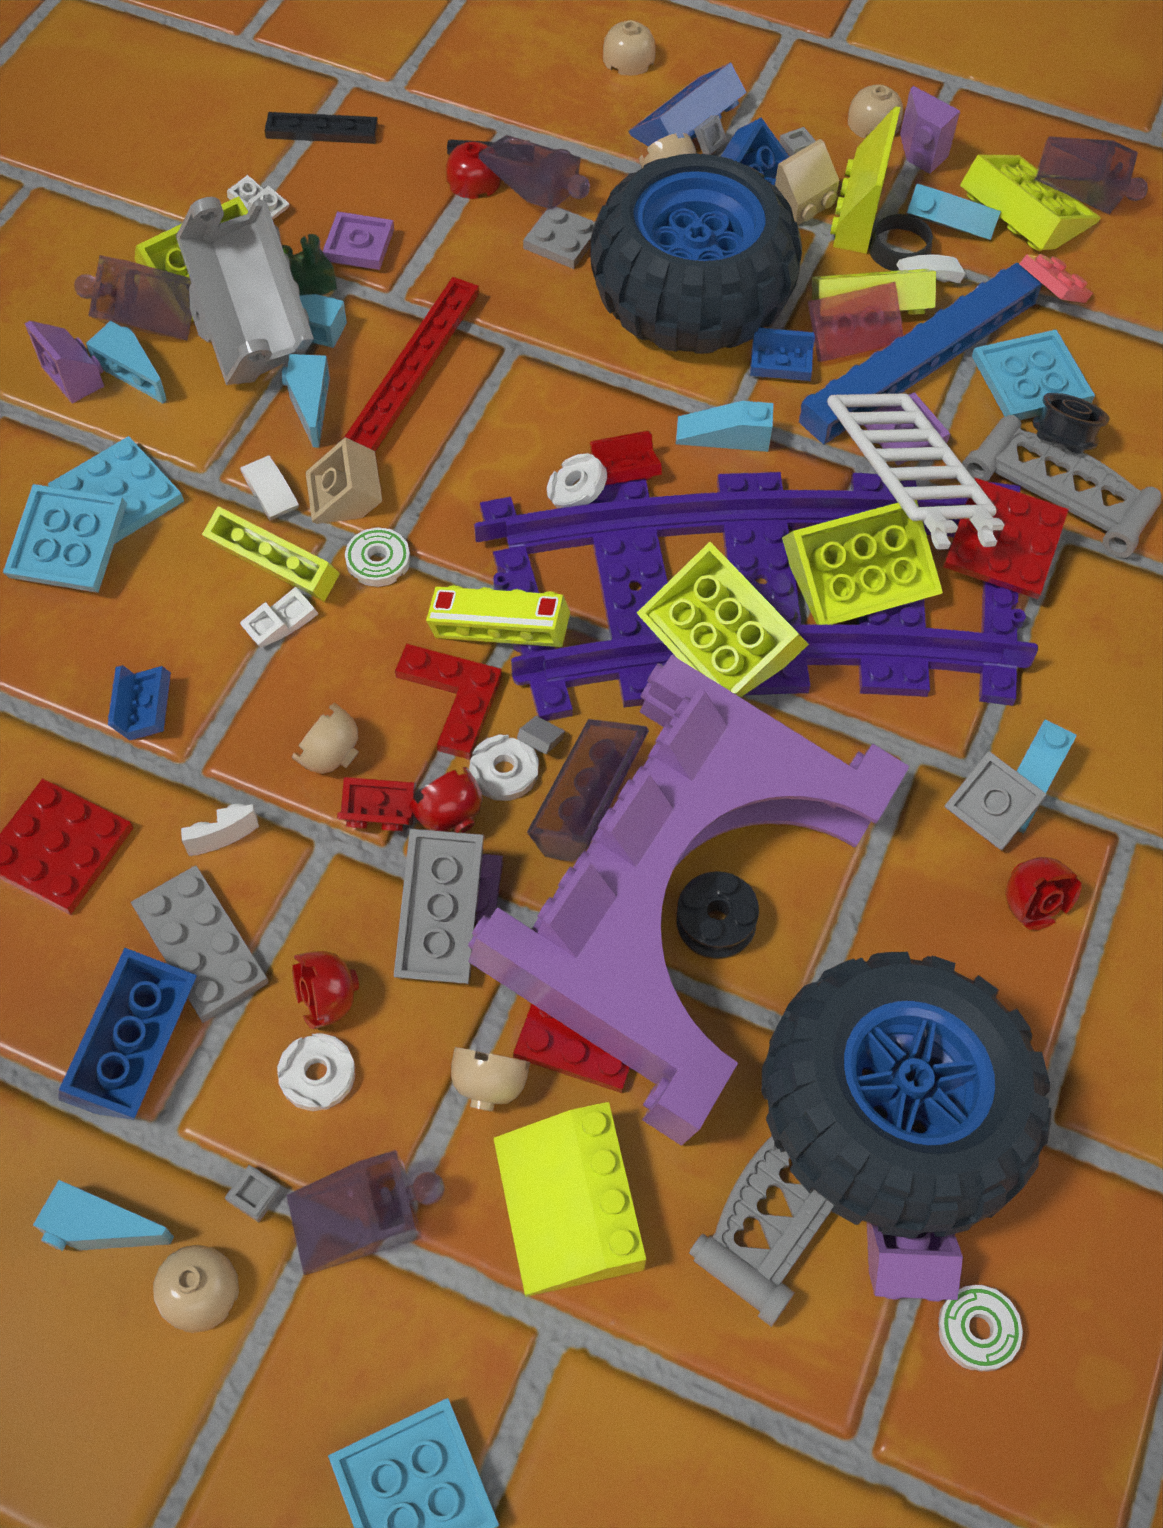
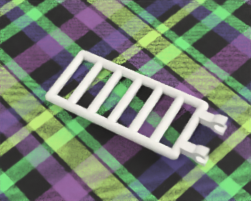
[827,394,1005,549]

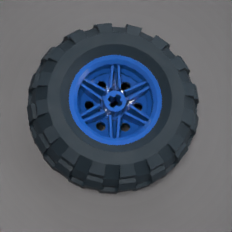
[761,952,1052,1239]

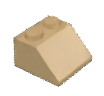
[775,139,839,225]
[306,437,382,524]

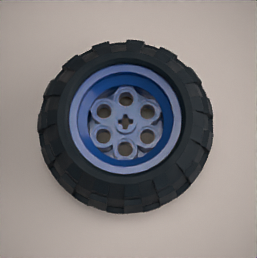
[591,154,802,354]

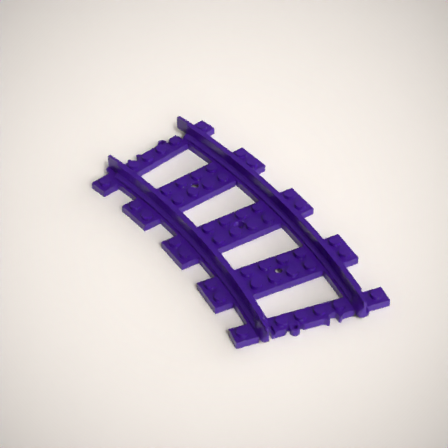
[474,472,1038,721]

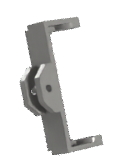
[176,197,314,385]

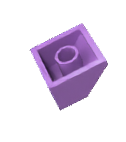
[900,86,960,174]
[24,321,104,403]
[867,1222,963,1301]

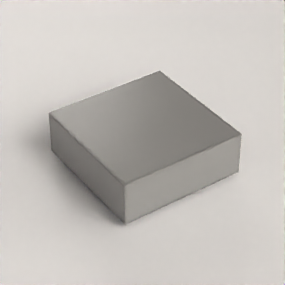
[694,115,728,155]
[779,127,816,157]
[517,716,565,754]
[225,1165,283,1223]

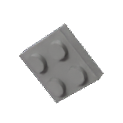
[523,204,595,269]
[944,751,1047,851]

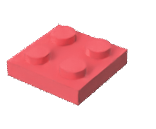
[1019,254,1093,303]

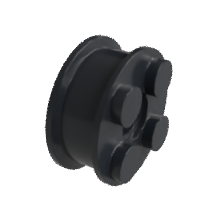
[1033,393,1110,454]
[676,871,759,959]

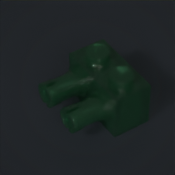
[282,234,337,296]

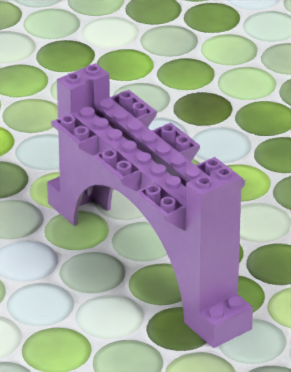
[468,655,910,1146]

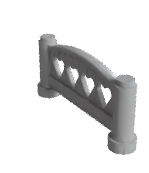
[962,415,1162,558]
[689,1136,834,1327]

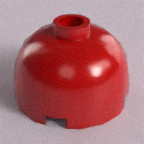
[445,142,502,199]
[409,767,483,833]
[1005,857,1082,930]
[292,951,359,1029]

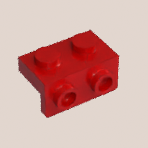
[590,431,662,485]
[337,777,416,832]

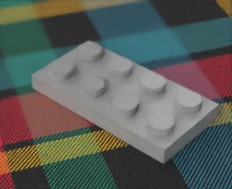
[394,829,484,984]
[131,865,269,1023]

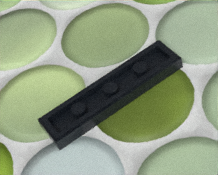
[264,112,378,144]

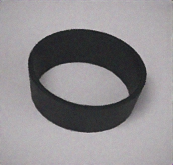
[869,214,933,271]

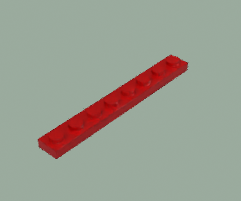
[343,276,479,452]

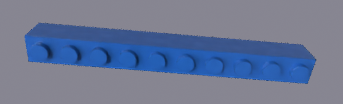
[799,262,1042,445]

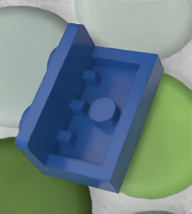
[750,328,815,381]
[108,665,171,740]

